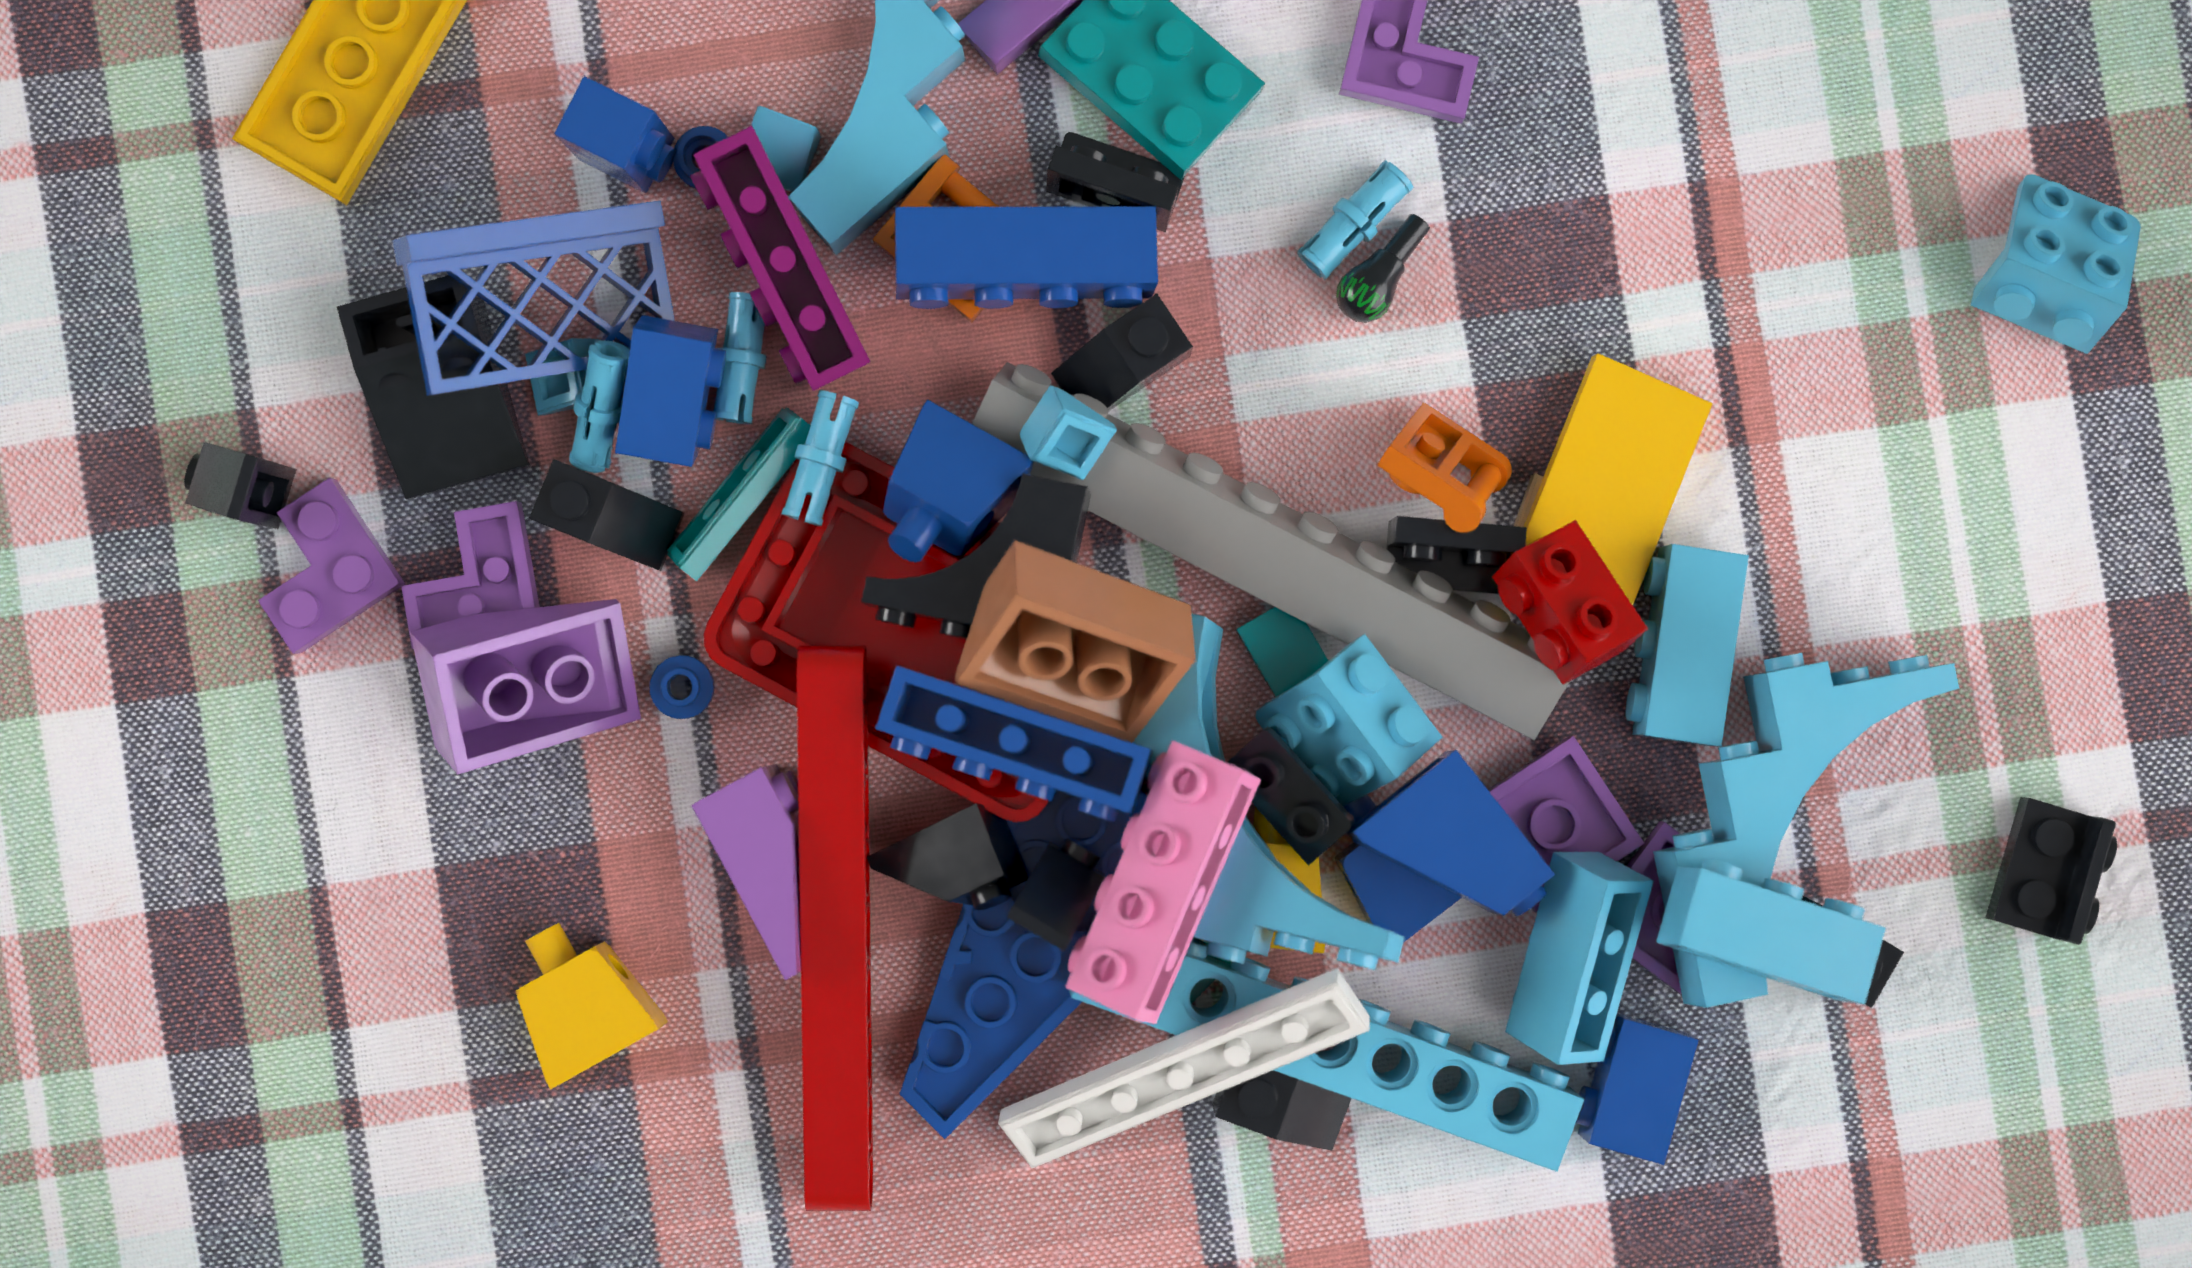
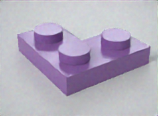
[1339,0,1479,124]
[258,477,405,654]
[401,501,540,649]

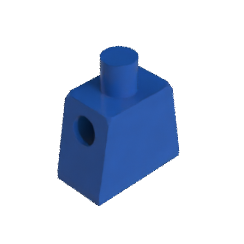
[883,399,1034,562]
[1334,794,1461,943]

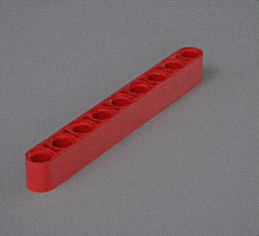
[796,645,873,1211]

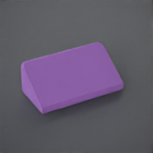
[958,0,1084,75]

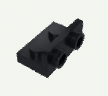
[1046,132,1185,233]
[1386,516,1527,595]
[1227,727,1355,866]
[1985,797,2117,945]

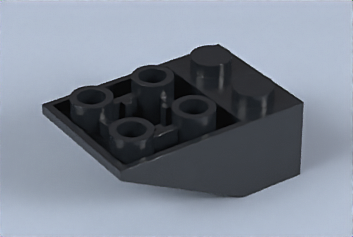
[337,275,530,500]

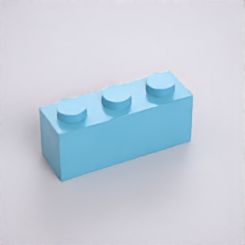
[1626,544,1749,747]
[1505,852,1653,1065]
[1656,858,1886,1005]

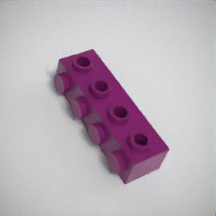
[690,126,871,391]

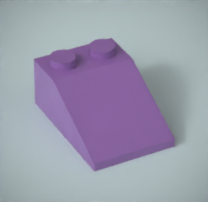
[410,599,641,775]
[691,764,801,980]

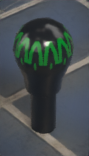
[1336,214,1430,323]

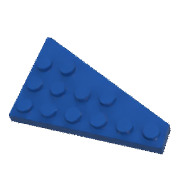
[900,789,1148,1139]

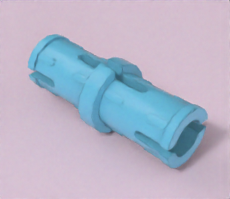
[1297,160,1414,280]
[714,292,767,425]
[569,340,630,473]
[781,390,859,526]

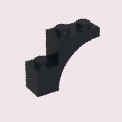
[861,474,1091,640]

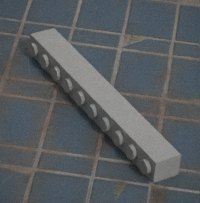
[972,362,1569,740]

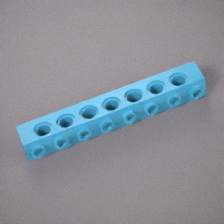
[1068,915,1584,1172]

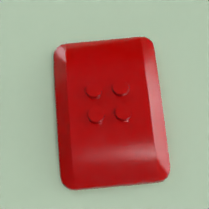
[703,441,1055,822]

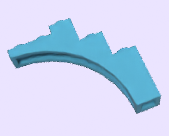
[788,0,965,255]
[1133,614,1405,970]
[1653,653,1959,1008]

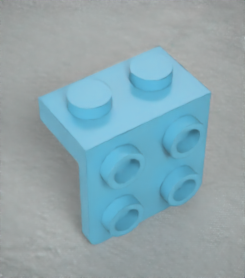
[1971,174,2141,354]
[1255,634,1443,806]

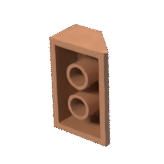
[956,541,1196,743]

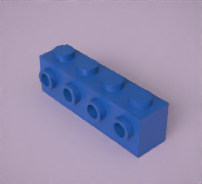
[895,207,1158,309]
[875,666,1154,822]

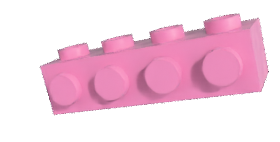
[1066,740,1261,1024]

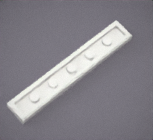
[998,968,1370,1168]

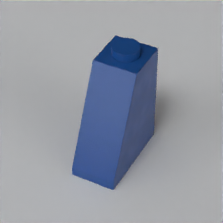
[1346,750,1555,917]

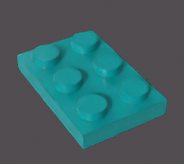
[1038,0,1265,180]

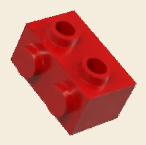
[1492,520,1648,685]

